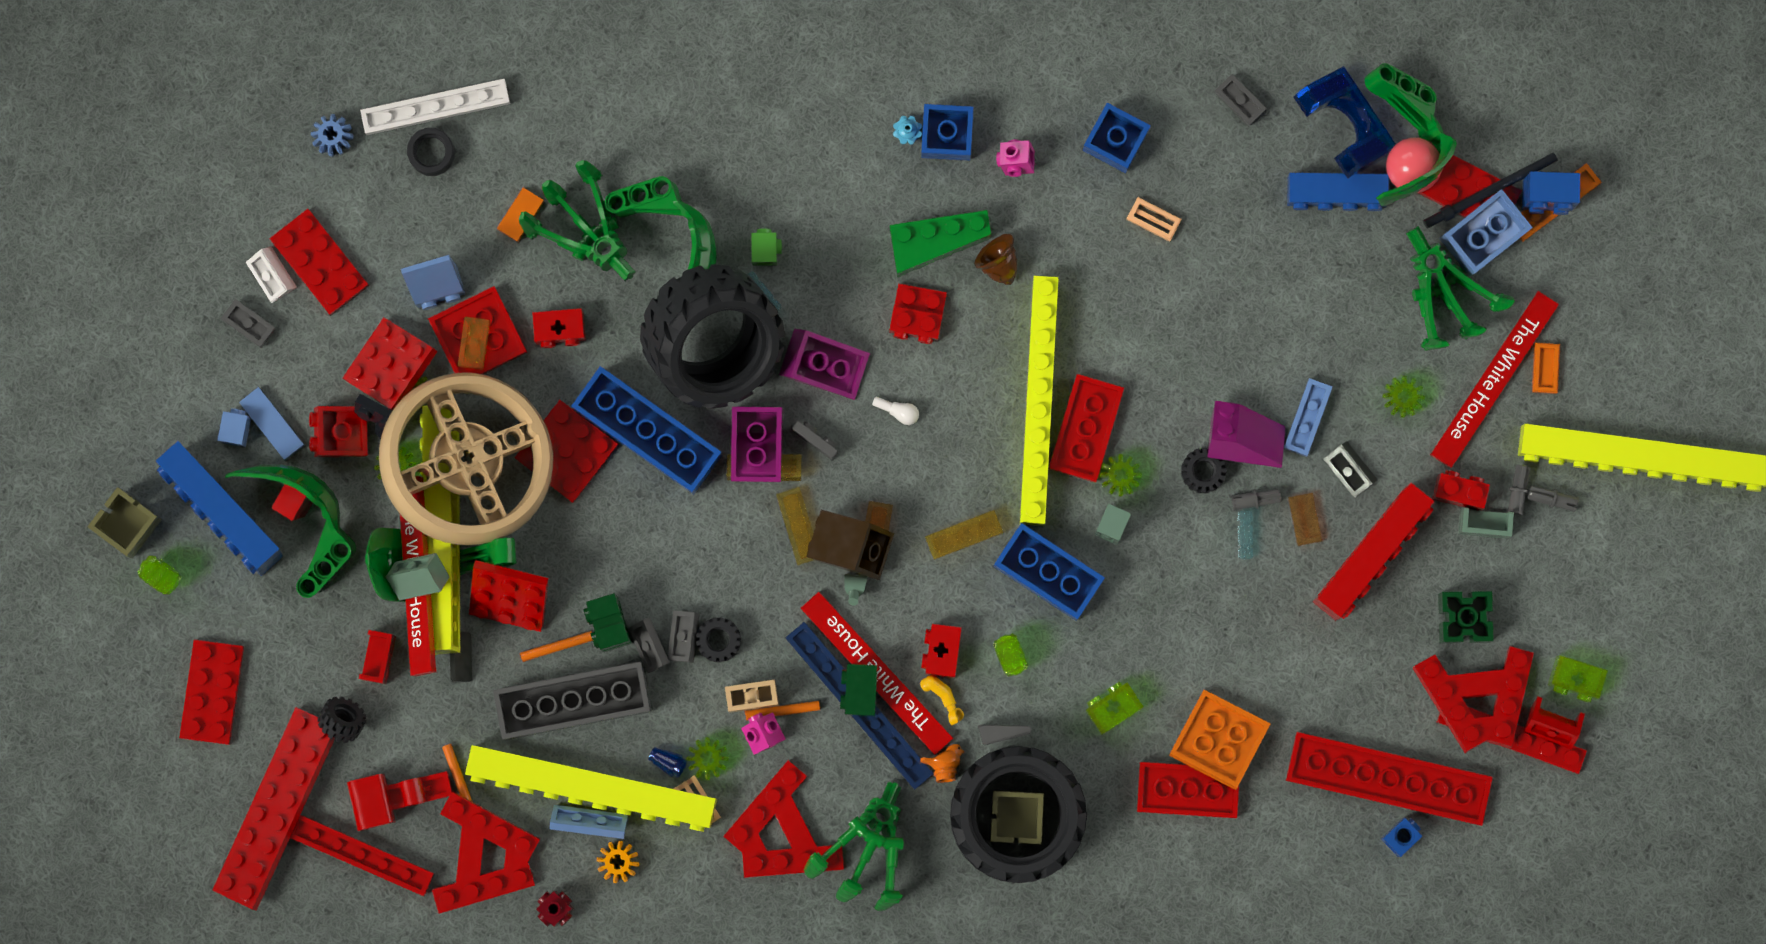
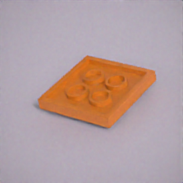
[1169,690,1271,790]

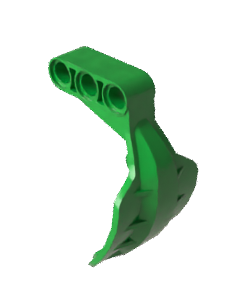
[1364,63,1457,207]
[605,176,717,269]
[225,465,356,598]
[365,527,517,602]

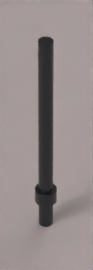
[1423,152,1558,229]

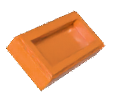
[497,187,545,242]
[1532,343,1560,394]

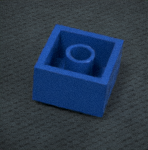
[1083,103,1151,174]
[921,104,973,161]
[1522,171,1580,215]

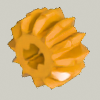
[597,841,640,883]

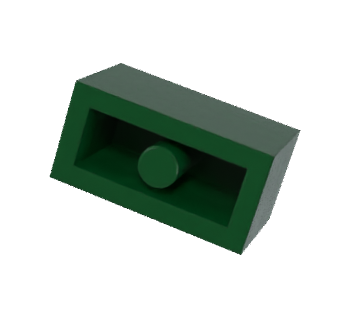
[840,664,877,717]

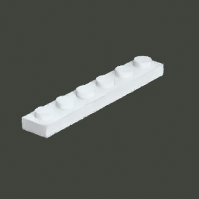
[360,79,510,135]

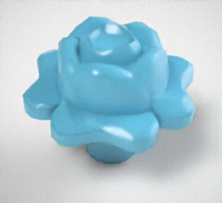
[893,116,922,145]

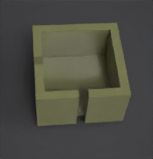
[87,487,162,559]
[990,791,1044,844]

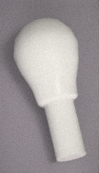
[872,396,919,425]

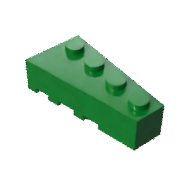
[890,210,991,278]

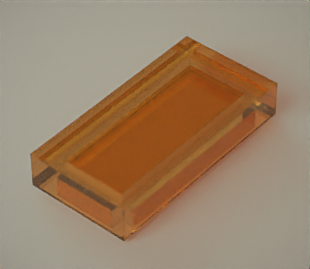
[1288,493,1322,546]

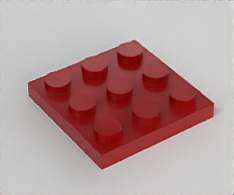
[428,286,528,375]
[342,317,438,410]
[514,400,619,503]
[469,560,549,632]

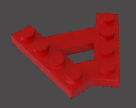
[1412,646,1534,753]
[723,760,844,878]
[432,791,541,914]

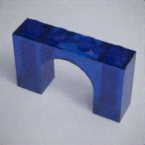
[1293,66,1396,179]

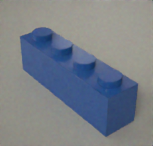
[1287,173,1389,211]

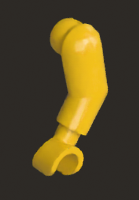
[920,675,964,725]

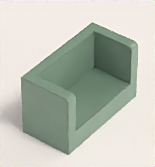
[1094,504,1131,545]
[1458,507,1514,539]
[386,553,449,600]

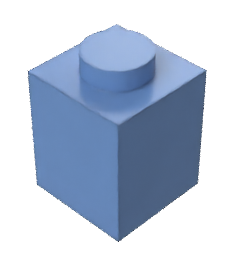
[217,409,251,447]

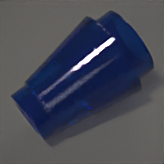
[648,747,687,778]

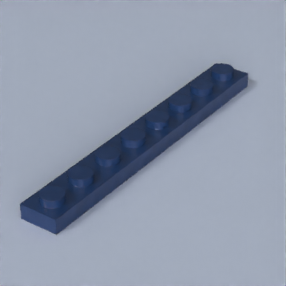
[785,622,934,790]

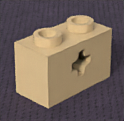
[725,680,779,713]

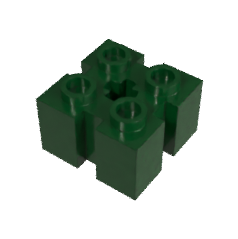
[1438,591,1494,644]
[583,593,632,652]

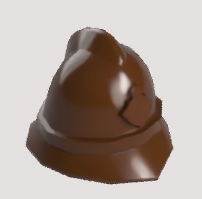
[974,234,1017,285]

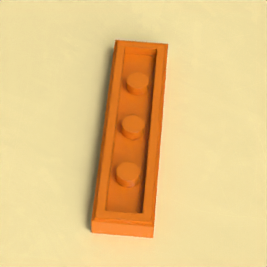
[1520,163,1602,242]

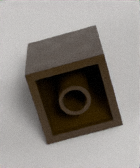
[806,509,895,581]

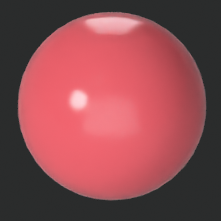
[1386,137,1441,193]

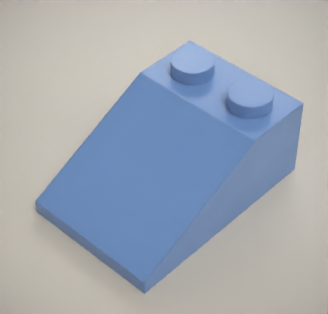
[1439,189,1533,277]
[401,255,465,310]

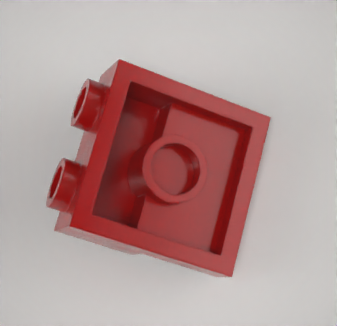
[889,283,947,344]
[309,406,368,458]

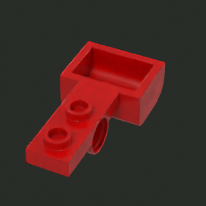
[347,771,452,831]

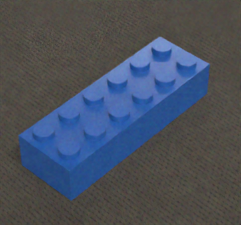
[571,366,722,495]
[156,441,283,576]

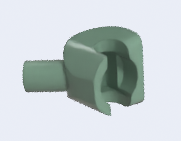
[844,574,868,606]

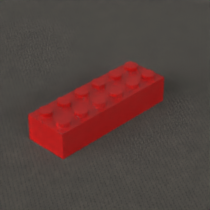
[1313,483,1434,621]

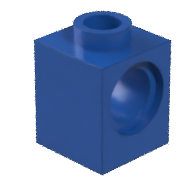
[1381,818,1422,857]

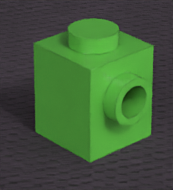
[751,229,782,266]

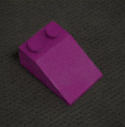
[779,328,870,400]
[1207,401,1285,468]
[731,407,783,482]

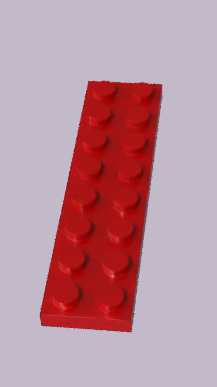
[212,707,335,911]
[1285,732,1493,826]

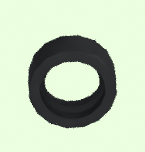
[407,128,455,176]

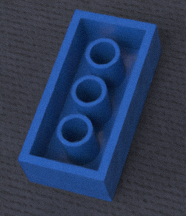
[993,523,1105,621]

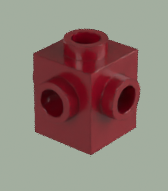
[536,891,574,927]

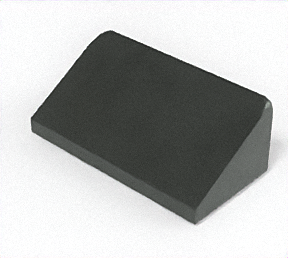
[1324,441,1377,498]
[450,632,472,683]

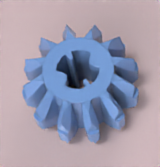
[311,114,354,157]

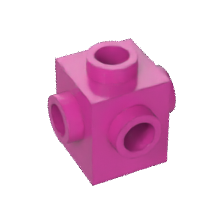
[996,139,1035,177]
[741,713,786,755]

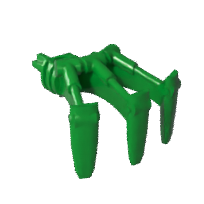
[519,160,636,282]
[1406,226,1515,351]
[804,782,904,911]

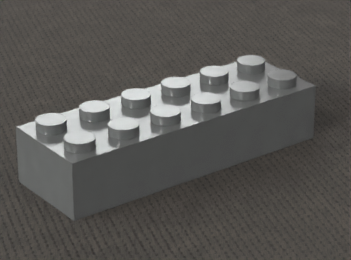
[493,662,652,740]

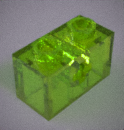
[1548,655,1608,703]
[1085,681,1144,735]

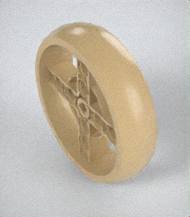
[379,373,553,545]

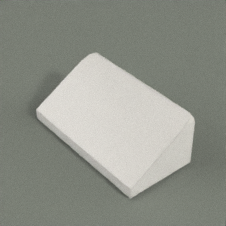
[246,247,297,303]

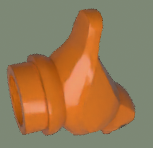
[920,744,965,783]

